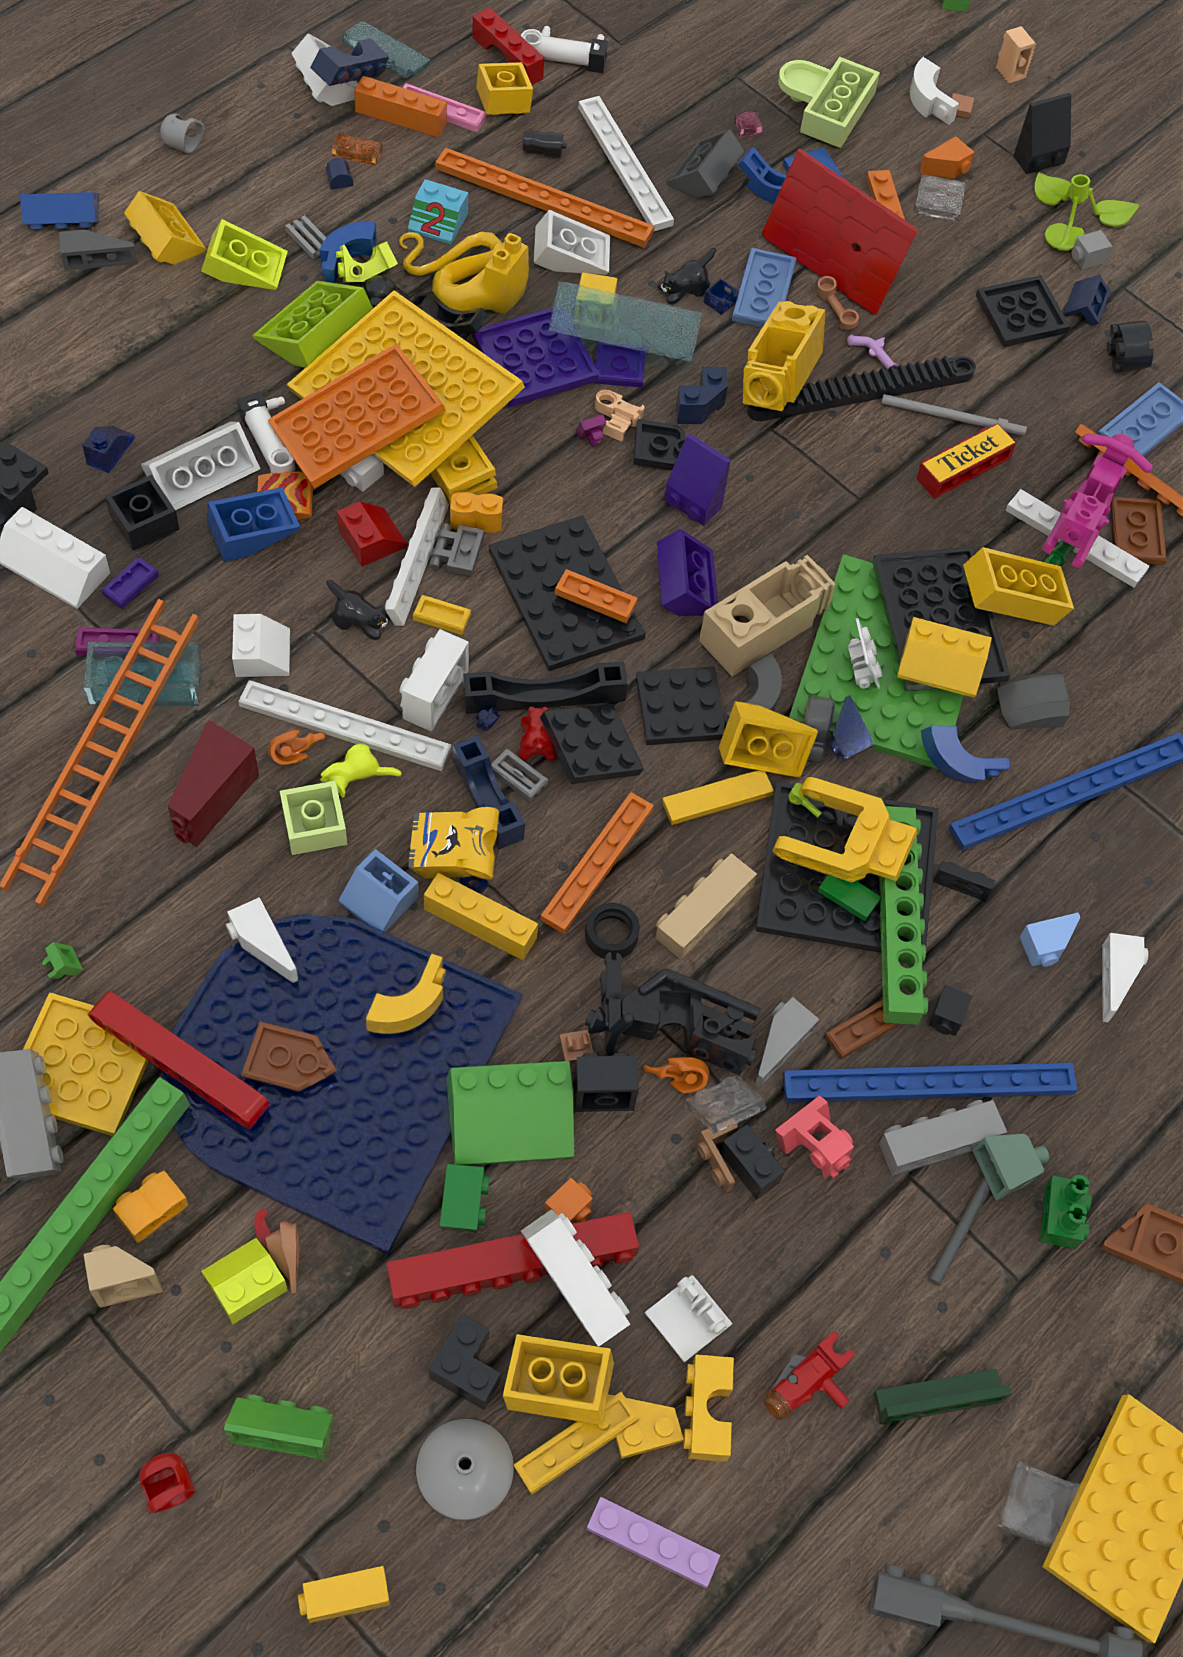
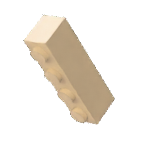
[655,853,757,960]

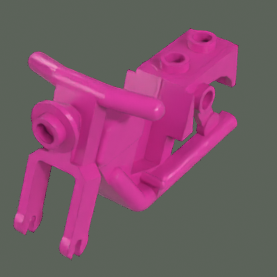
[1042,434,1153,568]

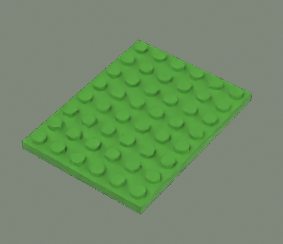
[789,554,964,770]

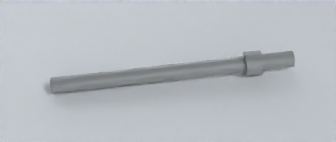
[881,394,1027,436]

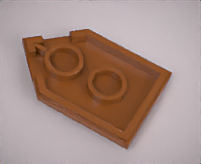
[241,1021,337,1092]

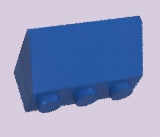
[20,192,99,229]

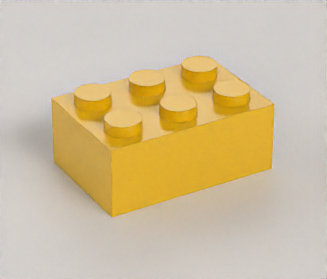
[503,1334,614,1425]

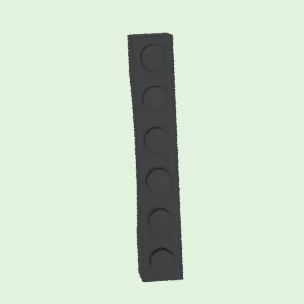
[463,661,628,714]

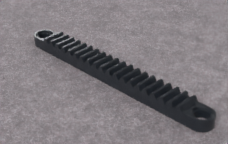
[747,356,976,421]

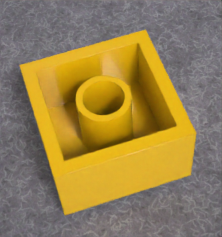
[476,62,533,115]

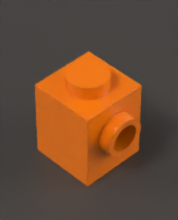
[544,1178,593,1224]

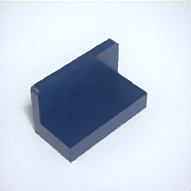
[1063,274,1111,326]

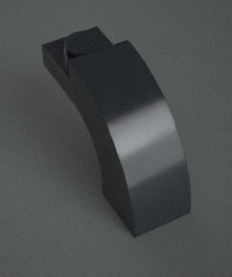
[411,291,487,340]

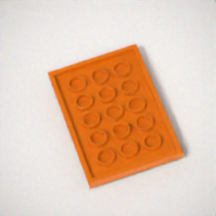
[268,343,445,489]

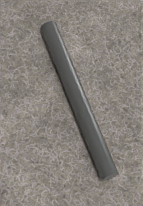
[928,1178,990,1286]

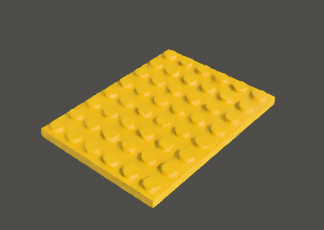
[287,291,525,487]

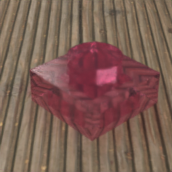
[734,111,762,136]

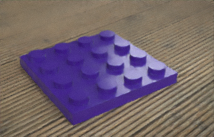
[472,305,599,407]

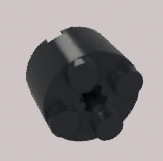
[1107,321,1153,373]

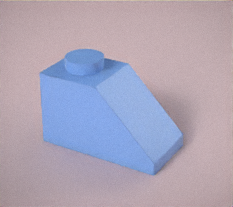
[1020,913,1080,967]

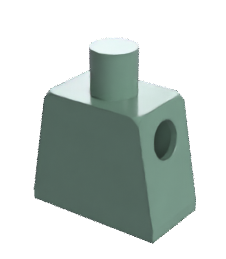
[972,1134,1049,1201]

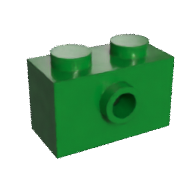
[440,1164,490,1233]

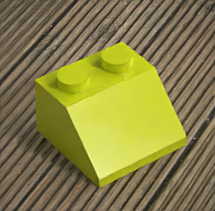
[201,1238,288,1324]

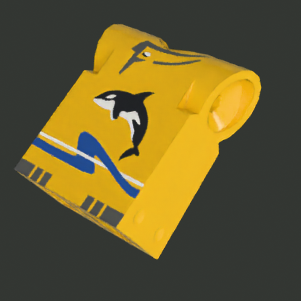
[408,807,499,880]

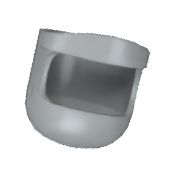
[160,113,204,154]

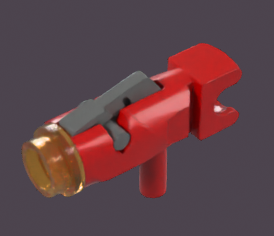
[763,1332,855,1420]

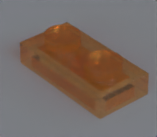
[332,133,383,165]

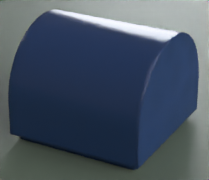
[326,158,353,189]

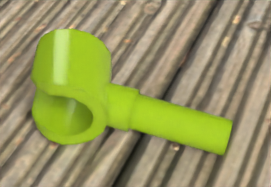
[789,783,822,818]

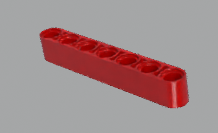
[88,991,270,1129]

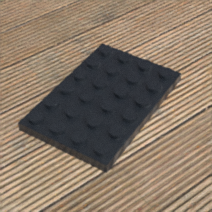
[489,515,646,671]
[872,546,1011,691]

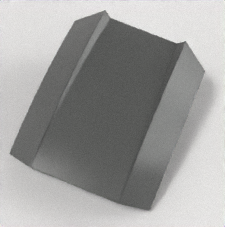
[997,671,1070,729]

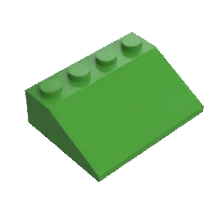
[446,1061,574,1166]

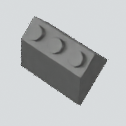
[667,129,744,198]

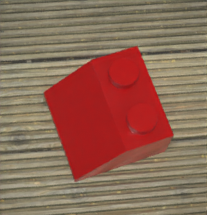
[337,502,408,567]

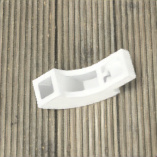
[910,57,959,125]

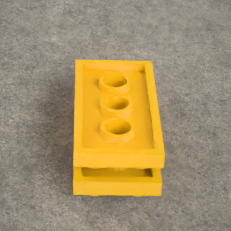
[430,435,498,505]

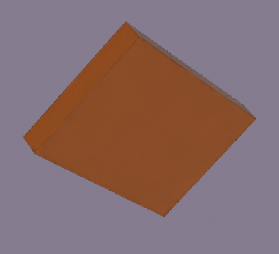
[1110,497,1167,565]

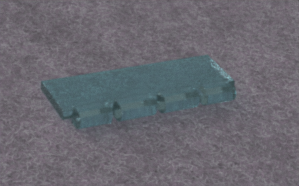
[343,20,430,78]

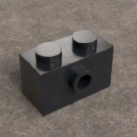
[720,1124,785,1200]

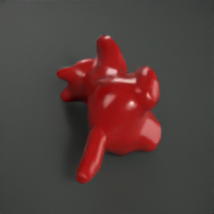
[518,707,558,761]

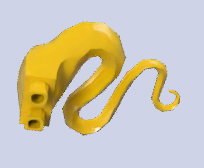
[399,232,529,314]

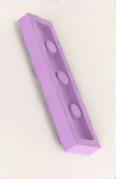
[586,1497,720,1588]

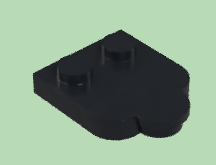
[633,419,686,470]

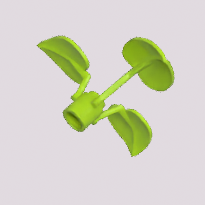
[1035,172,1139,251]

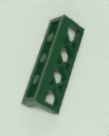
[874,1369,1011,1425]

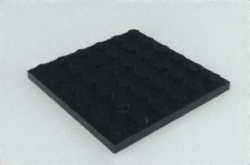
[755,781,939,953]

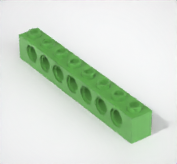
[879,806,928,1025]

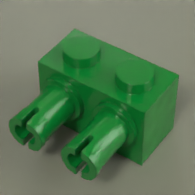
[1040,1175,1092,1249]

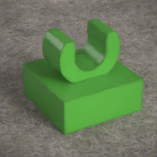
[42,942,83,979]

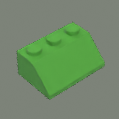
[224,1395,335,1461]

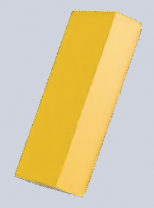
[413,595,471,635]

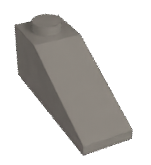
[755,997,819,1089]

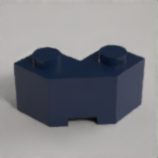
[676,367,728,424]

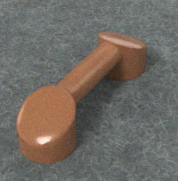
[817,276,859,330]

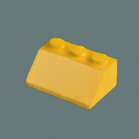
[124,191,207,265]
[897,617,992,698]

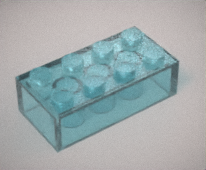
[83,642,202,706]

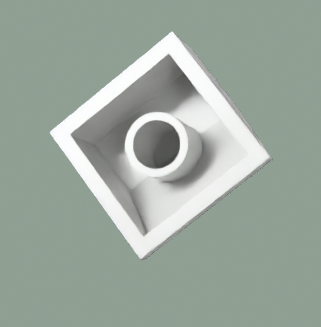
[232,614,290,677]

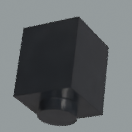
[929,985,972,1036]

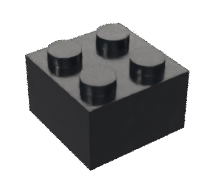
[105,475,180,551]
[574,1052,639,1112]

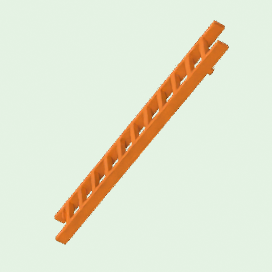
[0,599,199,908]

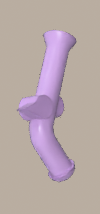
[847,334,899,370]

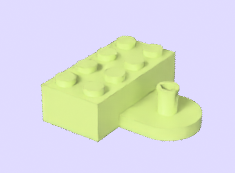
[778,57,880,148]

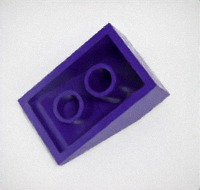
[664,433,731,526]

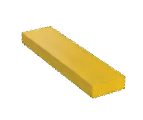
[662,770,774,825]
[514,1392,639,1495]

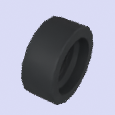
[585,902,640,960]

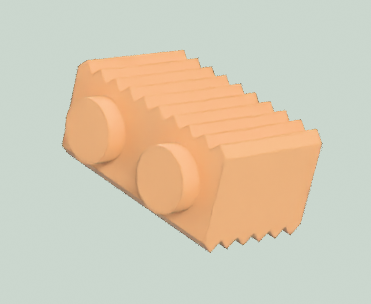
[996,26,1036,83]

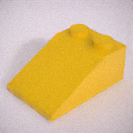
[719,701,818,778]

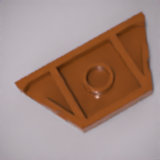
[1100,1203,1183,1284]

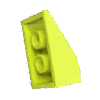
[201,219,288,290]

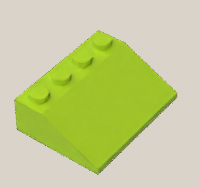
[252,281,373,368]

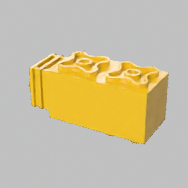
[743,301,825,411]

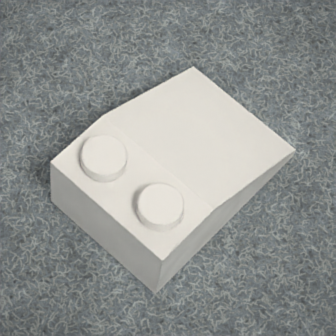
[534,210,610,275]

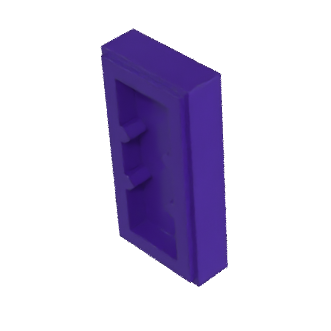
[102,557,159,609]

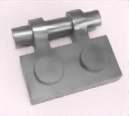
[429,523,484,577]

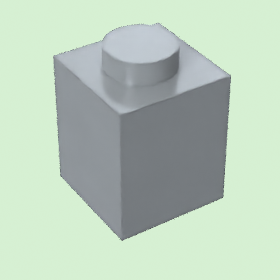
[1071,230,1112,269]

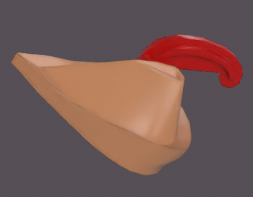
[254,1209,300,1294]

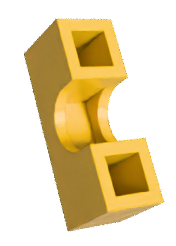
[683,1355,734,1462]

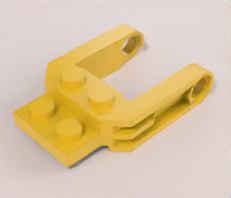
[773,777,918,883]

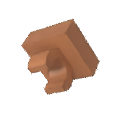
[559,1030,594,1065]

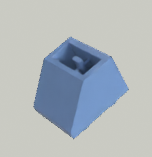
[338,849,419,936]

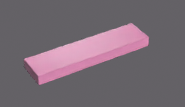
[402,83,487,132]

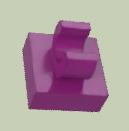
[576,414,607,446]

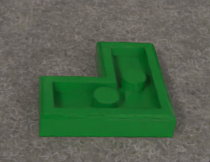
[818,875,882,922]

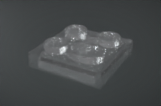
[914,174,966,222]
[685,1075,766,1134]

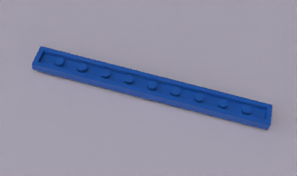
[948,732,1183,851]
[783,1063,1077,1103]

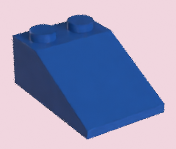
[207,487,300,561]

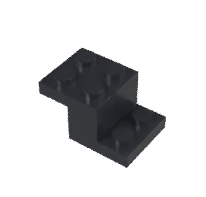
[0,442,49,537]

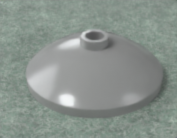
[416,1419,514,1521]

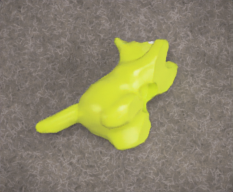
[320,744,402,798]

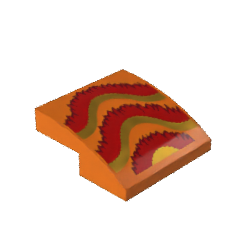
[257,472,313,521]

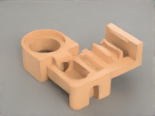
[595,390,644,442]

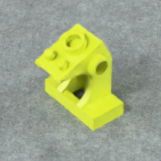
[336,241,398,283]

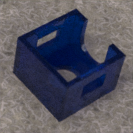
[704,278,738,315]

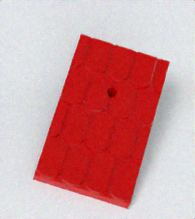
[761,148,918,315]

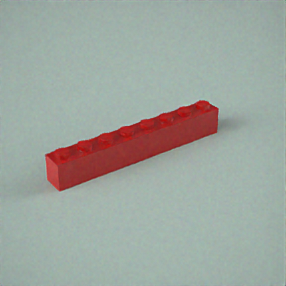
[386,1212,639,1309]

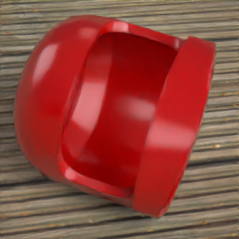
[139,1453,196,1514]

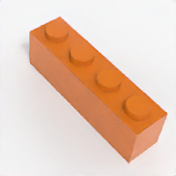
[354,76,447,137]

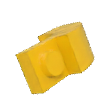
[366,954,446,1034]

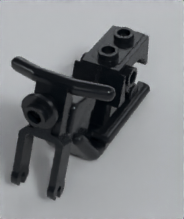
[584,952,761,1076]

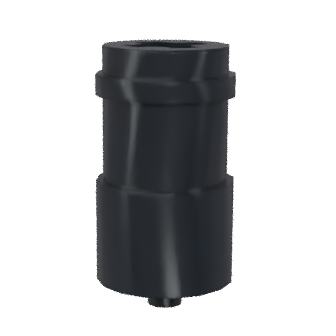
[522,129,567,157]

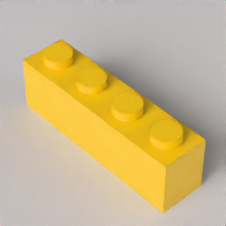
[424,873,538,961]

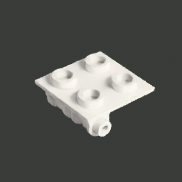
[848,618,883,689]
[645,1275,732,1363]

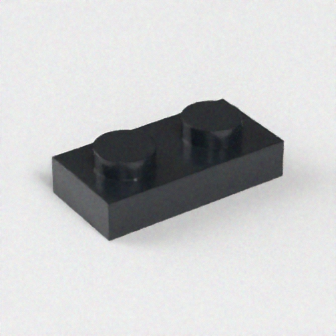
[933,861,995,902]

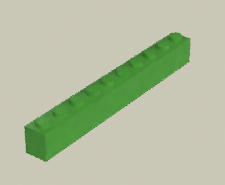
[0,1077,190,1353]

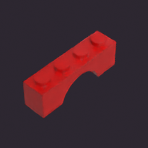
[472,8,544,85]

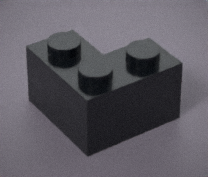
[429,1314,501,1410]

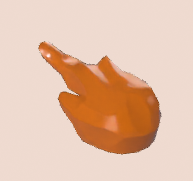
[267,730,325,765]
[643,1057,709,1093]

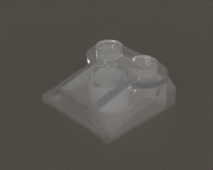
[998,1461,1081,1548]

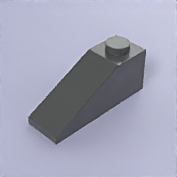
[59,230,138,270]

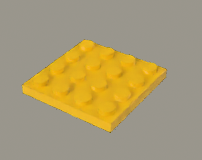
[23,992,149,1136]

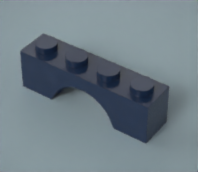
[310,38,390,86]
[453,735,525,849]

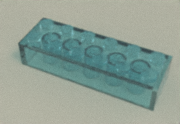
[548,281,702,362]

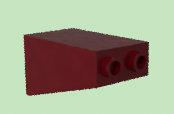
[168,720,259,847]

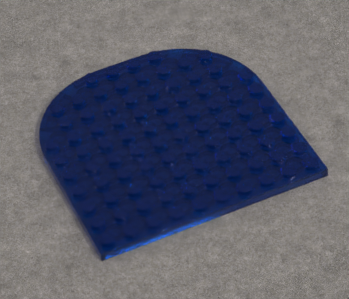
[162,914,523,1255]

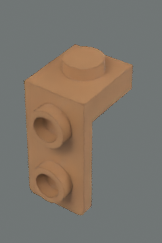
[697,1117,738,1193]

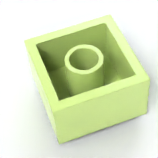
[280,781,347,855]

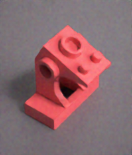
[775,1095,854,1179]

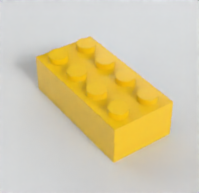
[963,547,1074,626]

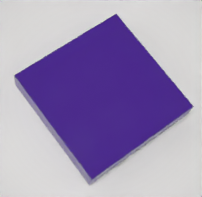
[594,341,646,388]

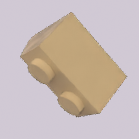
[84,1245,163,1308]

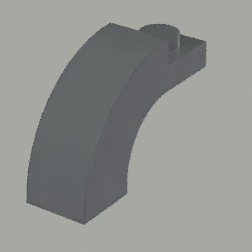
[725,654,782,726]

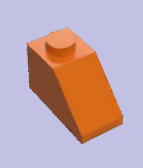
[919,136,974,179]

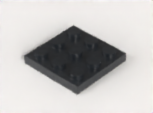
[976,275,1070,347]
[636,666,726,745]
[540,704,644,784]

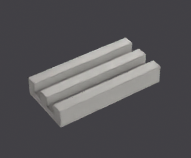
[285,215,326,260]
[491,749,548,802]

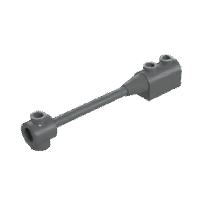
[868,1565,1143,1657]

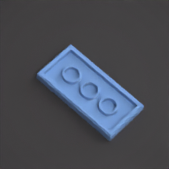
[732,248,797,328]
[1097,382,1183,457]

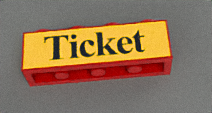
[916,423,1016,499]

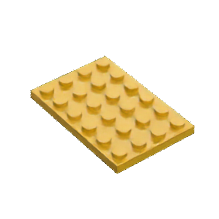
[1042,1394,1183,1643]

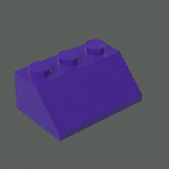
[657,529,718,616]

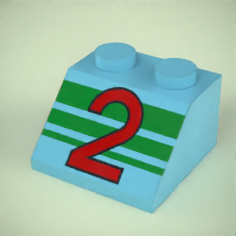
[408,179,468,245]

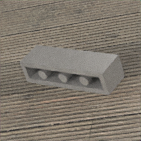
[879,1100,1007,1176]

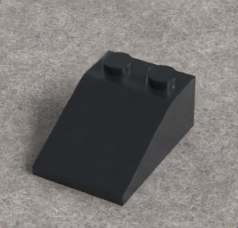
[1013,93,1071,174]

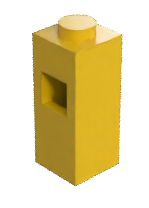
[298,1566,390,1623]

